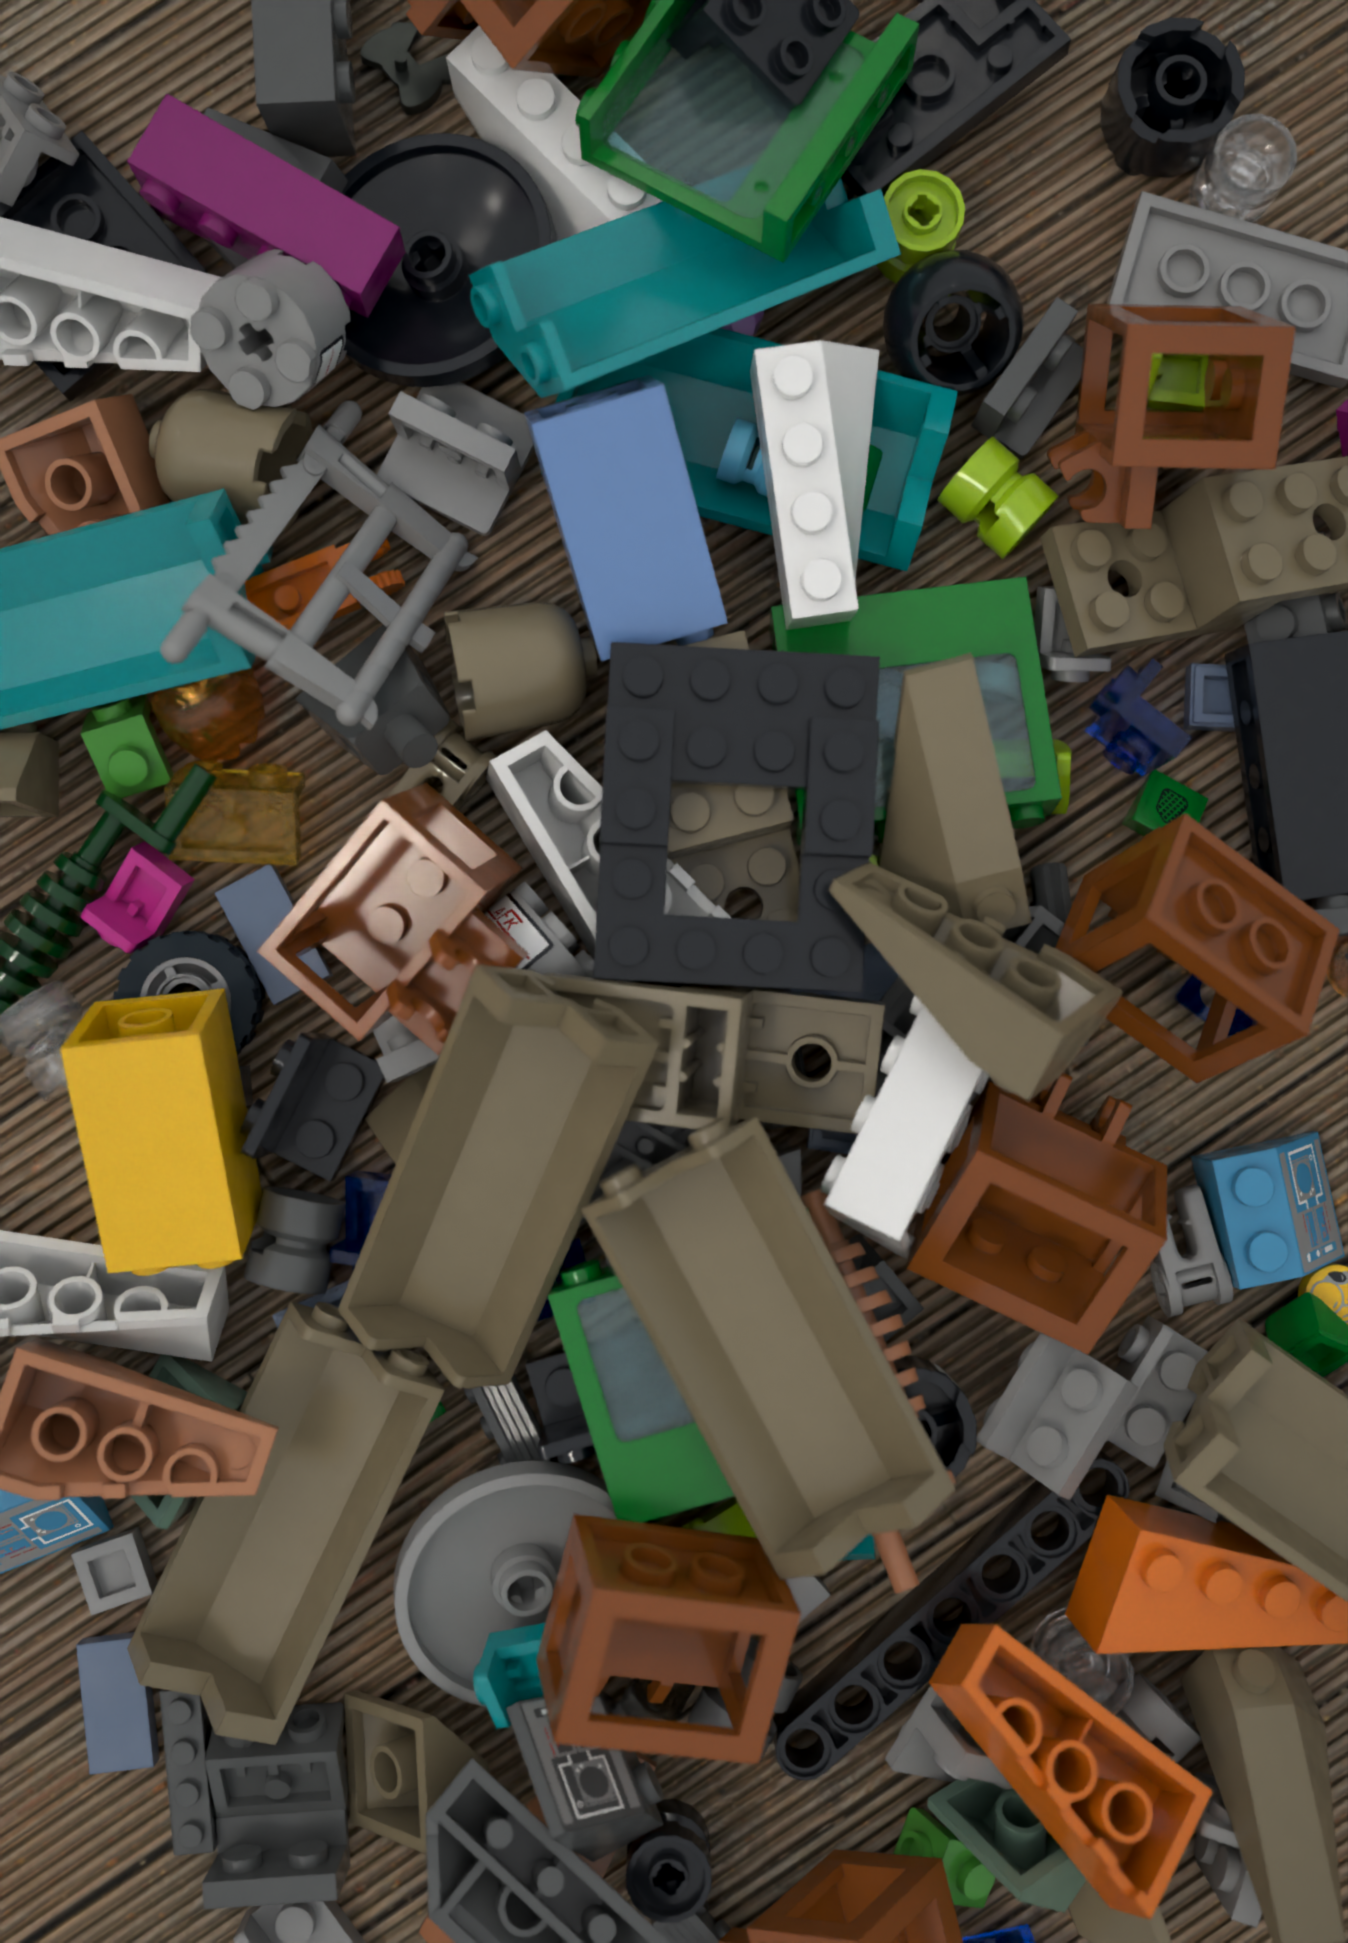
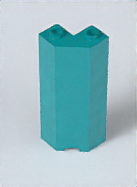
[469,167,901,398]
[541,328,958,571]
[0,488,261,730]

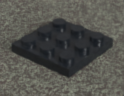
[0,131,208,402]

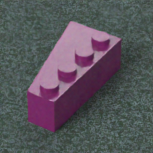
[127,93,405,318]

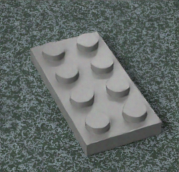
[1107,191,1348,389]

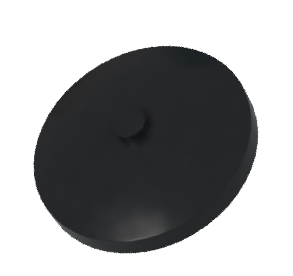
[342,133,557,387]

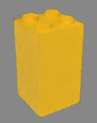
[60,988,262,1276]

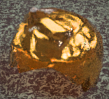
[150,665,265,764]

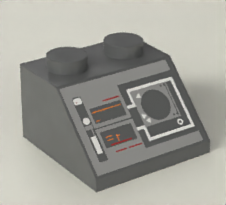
[506,1690,664,1862]

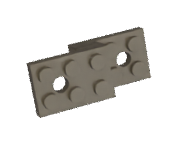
[1040,456,1348,658]
[667,630,799,922]
[544,973,886,1134]

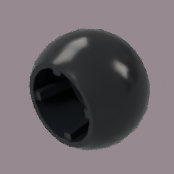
[883,250,1024,397]

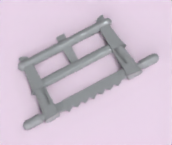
[160,400,478,731]

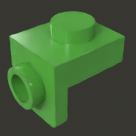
[80,694,174,798]
[893,1807,995,1908]

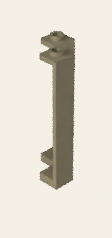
[338,964,659,1389]
[581,1117,956,1579]
[127,1301,445,1745]
[1163,1318,1348,1602]

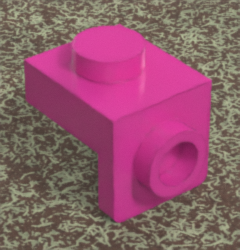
[81,841,195,954]

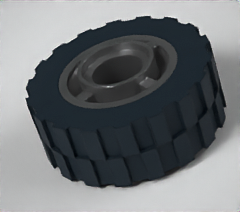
[114,931,265,1055]

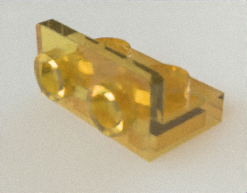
[164,760,305,866]

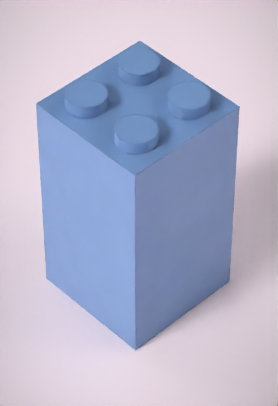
[524,375,728,661]

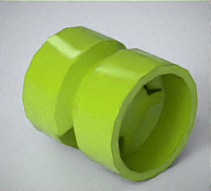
[876,169,965,283]
[937,436,1060,559]

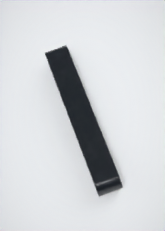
[774,1450,1130,1781]

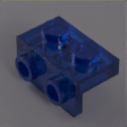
[1084,658,1192,777]

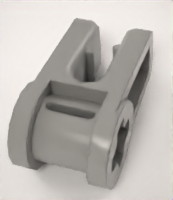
[1140,1184,1234,1318]

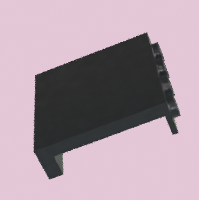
[1225,630,1348,900]

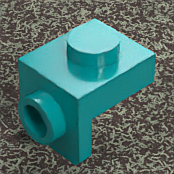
[473,1622,564,1729]

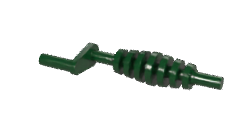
[0,763,218,1017]

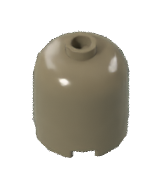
[149,389,313,534]
[444,602,598,741]

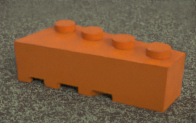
[1065,1494,1348,1654]
[929,1624,1213,1920]

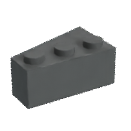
[251,0,356,157]

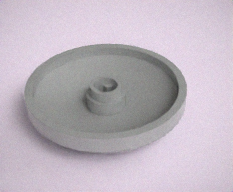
[393,1461,617,1707]

